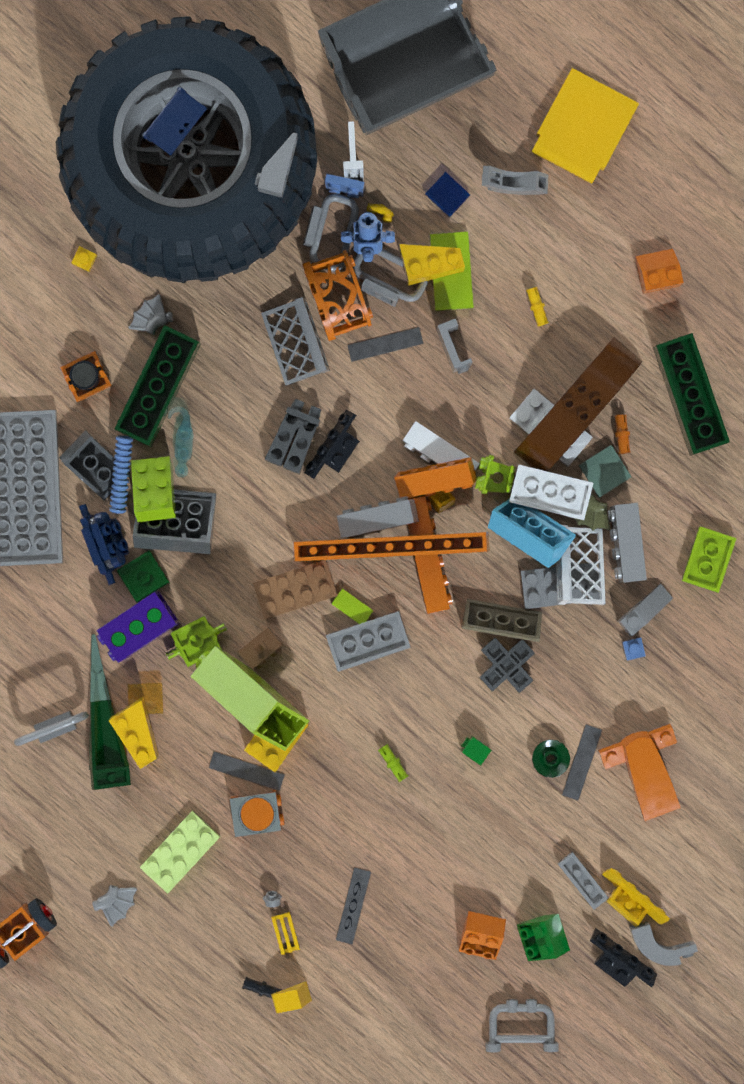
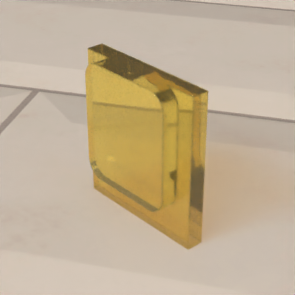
[128,683,164,714]

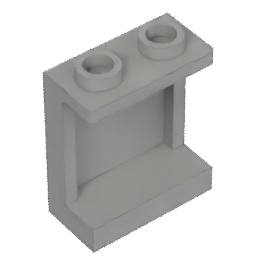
[436,318,473,374]

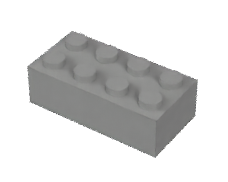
[607,503,647,583]

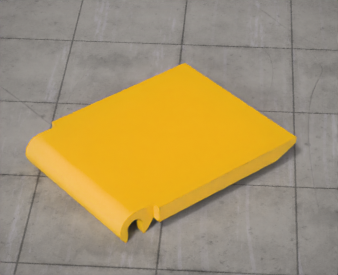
[532,68,639,184]

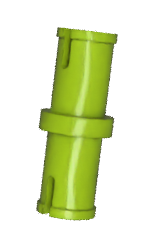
[378,744,409,782]

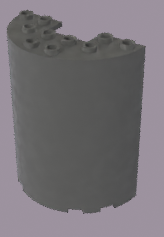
[318,0,497,136]

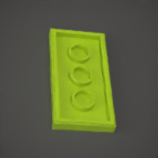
[430,232,474,311]

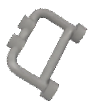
[485,999,559,1052]

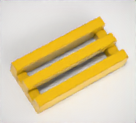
[271,912,300,955]

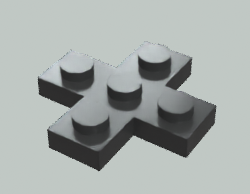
[479,637,535,693]

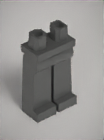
[265,399,321,475]

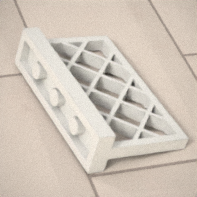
[343,122,364,182]
[556,525,605,605]

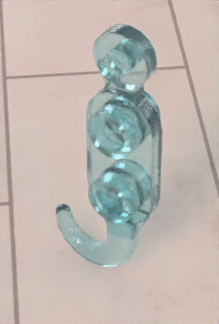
[168,406,194,478]

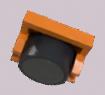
[60,351,112,402]

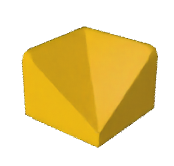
[428,491,455,514]

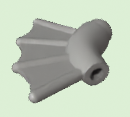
[128,294,174,335]
[92,885,137,927]

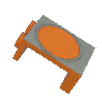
[230,790,285,837]

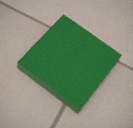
[117,550,170,603]

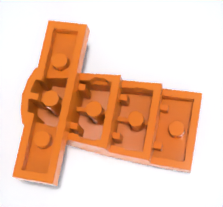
[598,724,681,821]

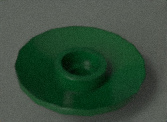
[532,739,570,778]

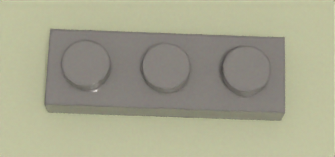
[557,852,609,910]

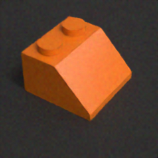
[635,249,684,294]

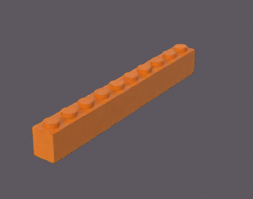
[294,532,490,561]

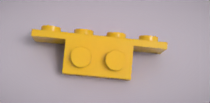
[602,868,670,927]

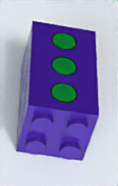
[97,591,180,663]

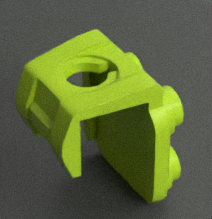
[475,455,516,494]

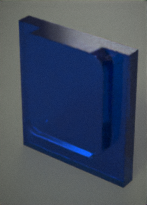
[425,172,470,218]

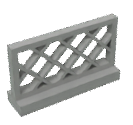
[261,297,330,386]

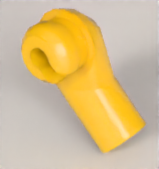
[367,203,394,223]

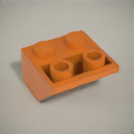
[459,911,506,960]

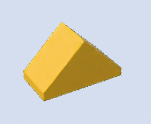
[271,981,312,1013]

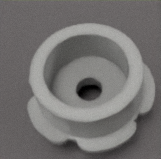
[263,891,282,907]

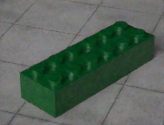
[114,325,201,447]
[653,333,730,456]

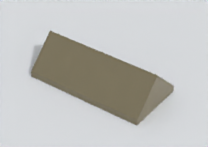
[462,599,542,642]

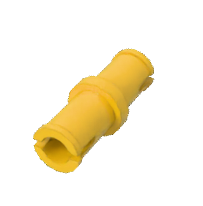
[526,287,549,327]

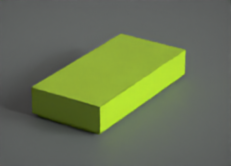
[332,588,373,624]

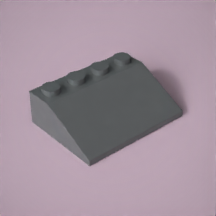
[133,490,216,554]

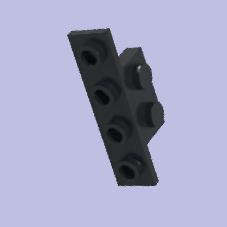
[304,410,360,479]
[590,928,657,988]

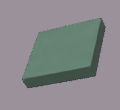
[578,445,631,498]

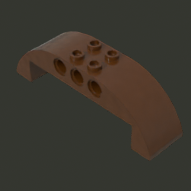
[514,337,643,471]

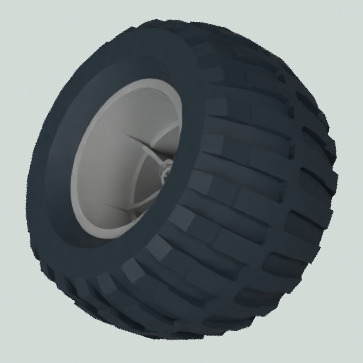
[55,16,318,283]

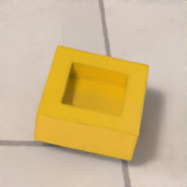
[71,246,98,272]

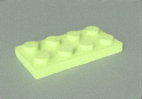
[140,810,220,894]

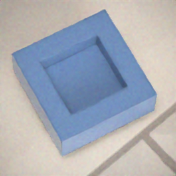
[622,637,646,661]

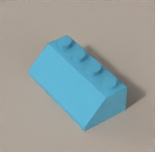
[488,499,576,568]

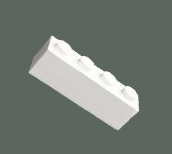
[403,421,480,470]

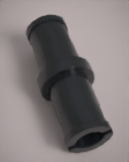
[242,977,282,999]

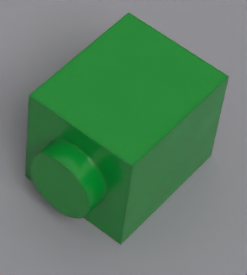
[461,736,492,766]

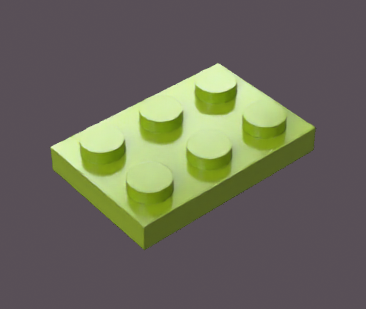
[681,526,737,593]

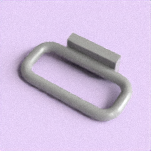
[303,194,359,272]
[353,249,428,307]
[14,711,89,746]

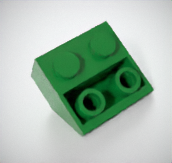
[517,913,570,961]

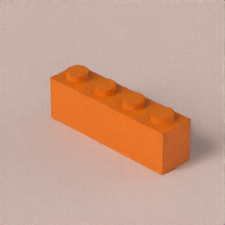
[394,457,477,500]

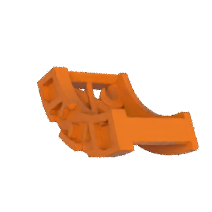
[302,250,373,341]

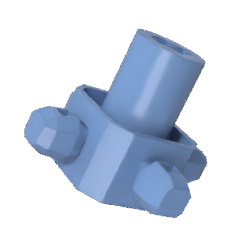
[341,212,395,262]

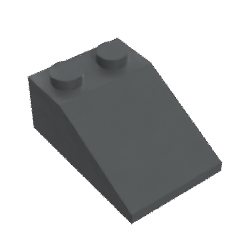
[59,430,130,500]

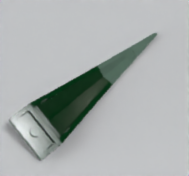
[89,634,131,790]

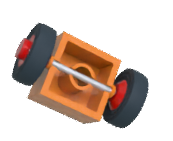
[0,898,57,969]

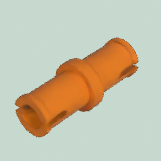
[614,414,631,454]

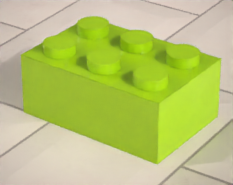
[131,456,176,522]

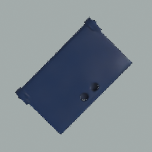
[142,86,207,156]

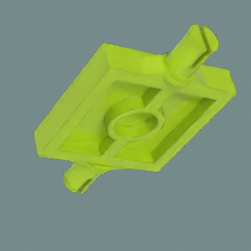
[165,616,227,667]

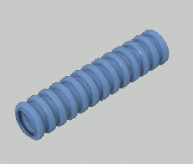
[109,436,133,514]

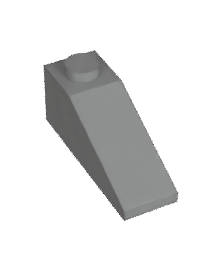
[255,133,298,198]
[617,584,673,636]

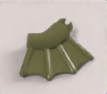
[575,494,610,531]

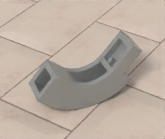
[482,166,549,195]
[629,922,698,966]

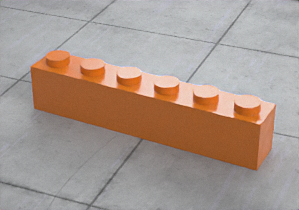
[407,496,453,614]

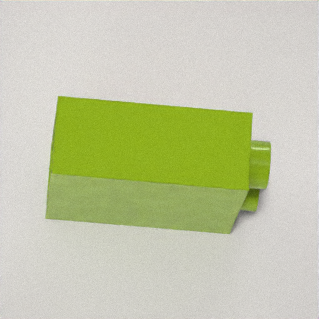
[190,646,310,751]

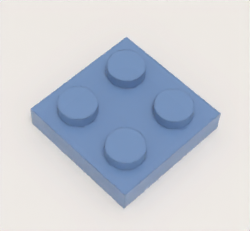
[325,174,365,198]

